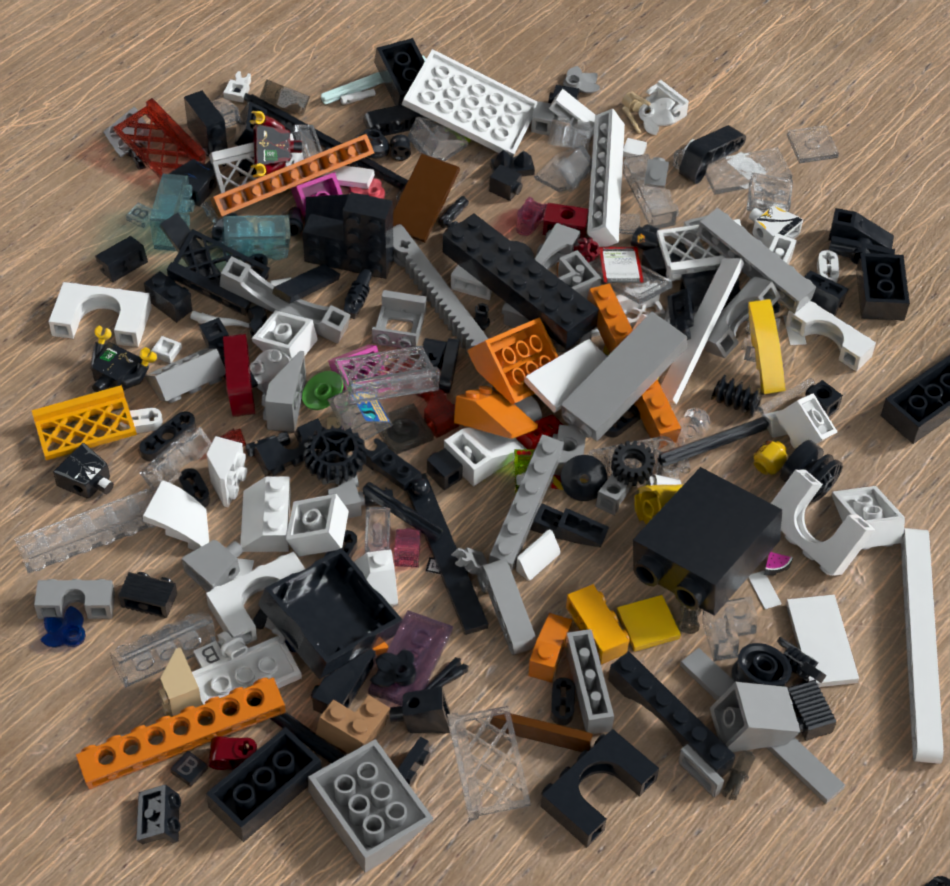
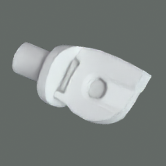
[217,631,248,660]

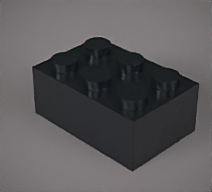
[374,38,425,106]
[856,253,910,321]

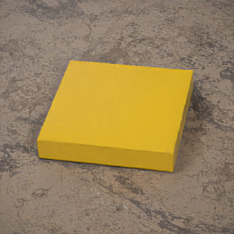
[616,595,681,652]

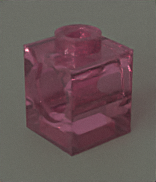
[394,528,420,568]

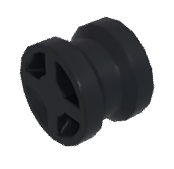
[390,134,411,161]

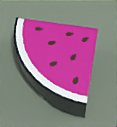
[764,552,793,576]

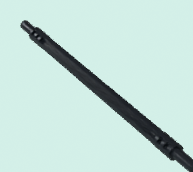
[233,88,408,191]

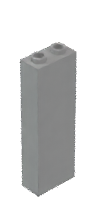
[561,311,687,441]

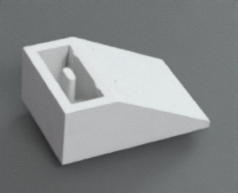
[444,427,527,487]

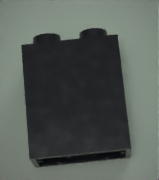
[633,467,782,616]

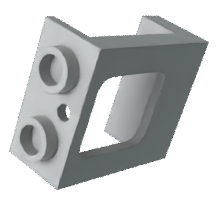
[372,290,426,350]

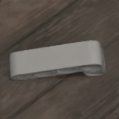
[477,559,537,655]

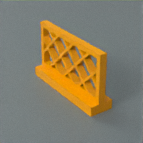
[31,385,137,461]

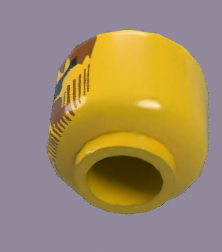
[753,441,788,475]

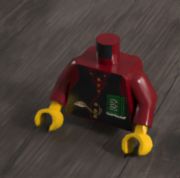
[250,111,302,178]

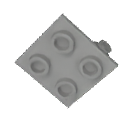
[103,106,153,158]

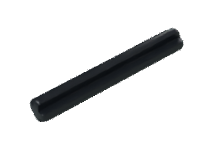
[362,482,443,541]

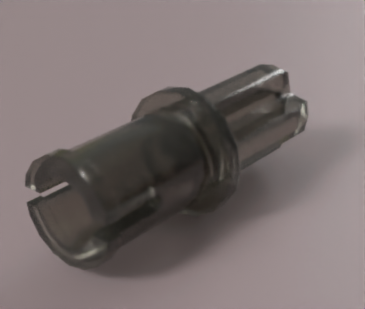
[721,750,755,801]

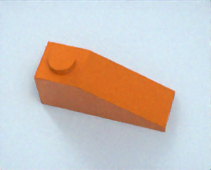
[528,613,573,683]

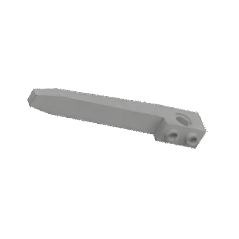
[553,331,591,478]

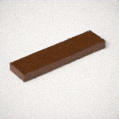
[490,709,593,752]

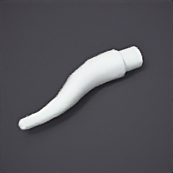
[191,311,250,328]

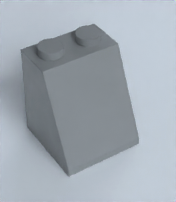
[710,682,800,752]

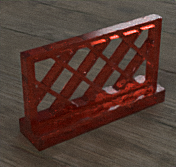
[113,98,206,186]

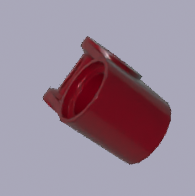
[208,736,257,770]

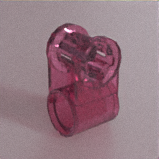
[516,197,547,236]

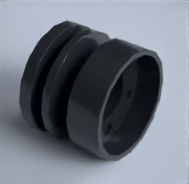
[780,440,843,502]

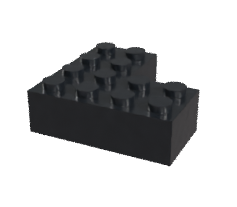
[302,192,394,279]

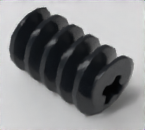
[711,374,762,417]

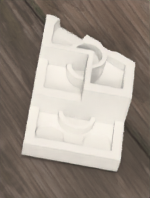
[143,480,209,550]

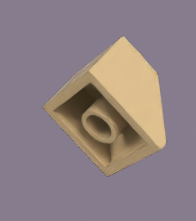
[158,647,202,717]

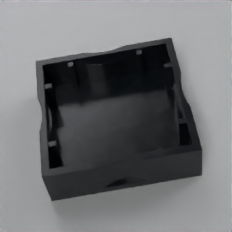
[258,548,403,679]

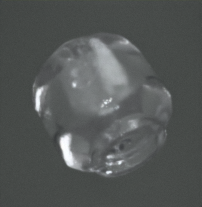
[679,407,711,442]

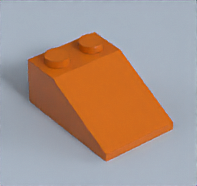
[454,386,538,439]

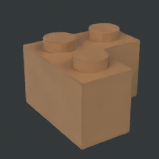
[316,695,390,754]

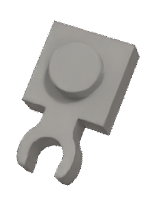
[451,548,487,575]

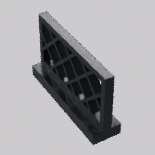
[167,229,270,316]

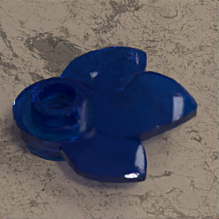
[40,606,86,648]

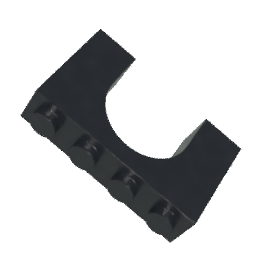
[541,729,659,847]

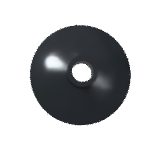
[561,455,608,501]

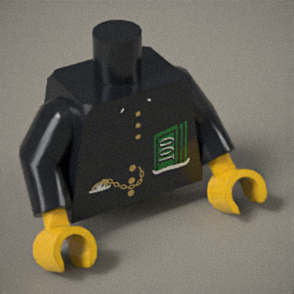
[90,325,157,392]

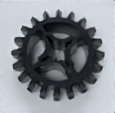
[303,424,367,484]

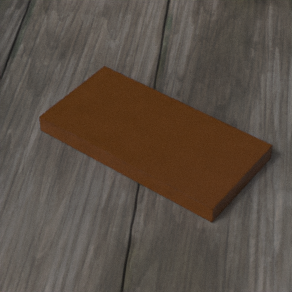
[393,153,460,243]

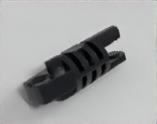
[343,269,372,319]
[777,637,827,683]

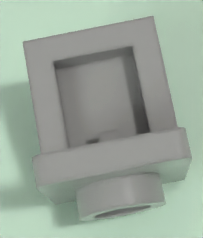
[644,157,669,188]

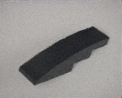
[530,503,609,548]

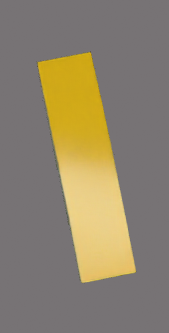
[748,299,786,394]

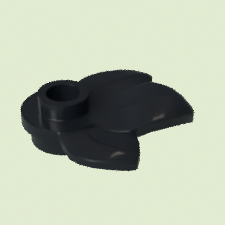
[370,649,417,687]

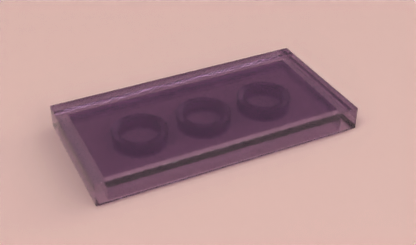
[368,610,453,706]

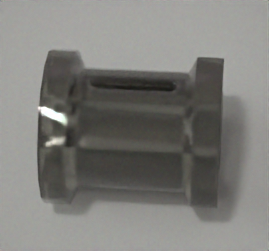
[677,604,702,634]

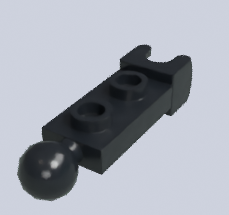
[365,438,430,497]

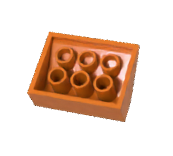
[467,317,559,404]

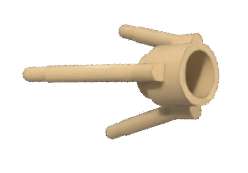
[622,91,651,133]

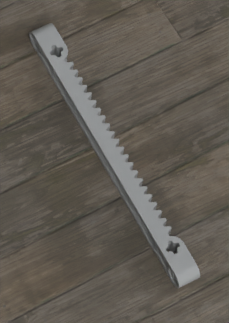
[393,224,542,422]

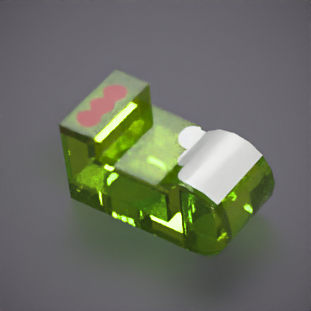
[513,449,535,493]

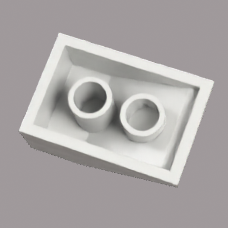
[832,486,905,550]

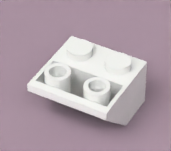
[207,436,247,507]

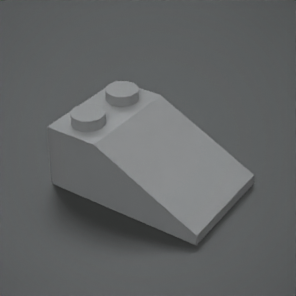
[262,351,306,433]

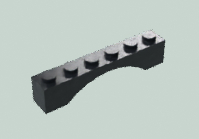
[608,651,736,777]

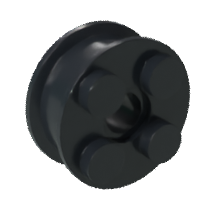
[731,643,792,687]

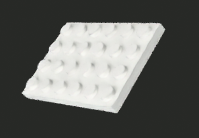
[402,49,538,157]

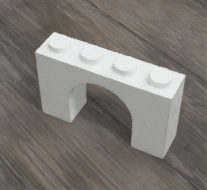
[49,282,152,347]
[771,470,875,576]
[206,551,305,645]

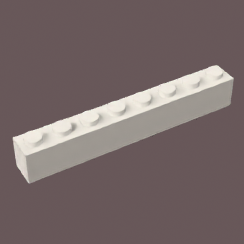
[587,109,625,247]

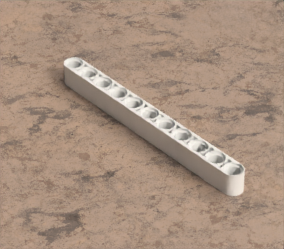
[901,528,943,764]

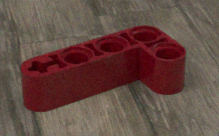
[223,333,256,417]

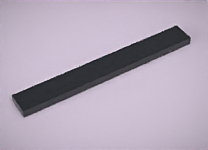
[406,473,489,635]

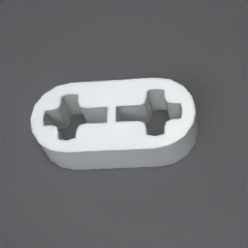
[817,250,839,283]
[119,408,163,433]

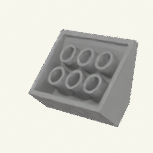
[308,739,433,873]

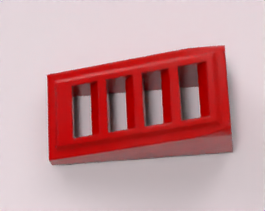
[516,414,563,453]

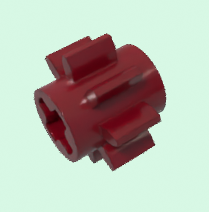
[573,237,600,264]

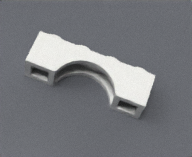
[785,301,876,372]

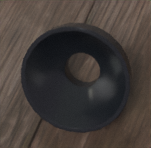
[354,129,390,158]

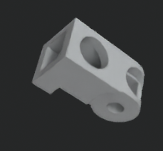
[596,474,632,515]

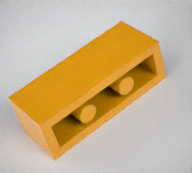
[566,584,630,665]

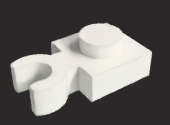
[223,71,251,103]

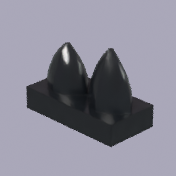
[491,150,535,176]

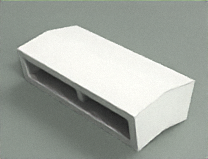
[549,89,595,140]

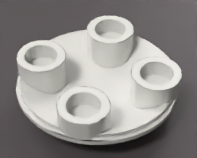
[250,349,291,392]

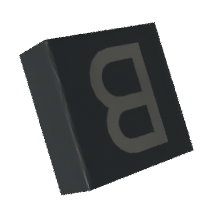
[170,751,208,787]

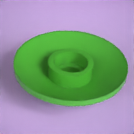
[302,371,343,410]

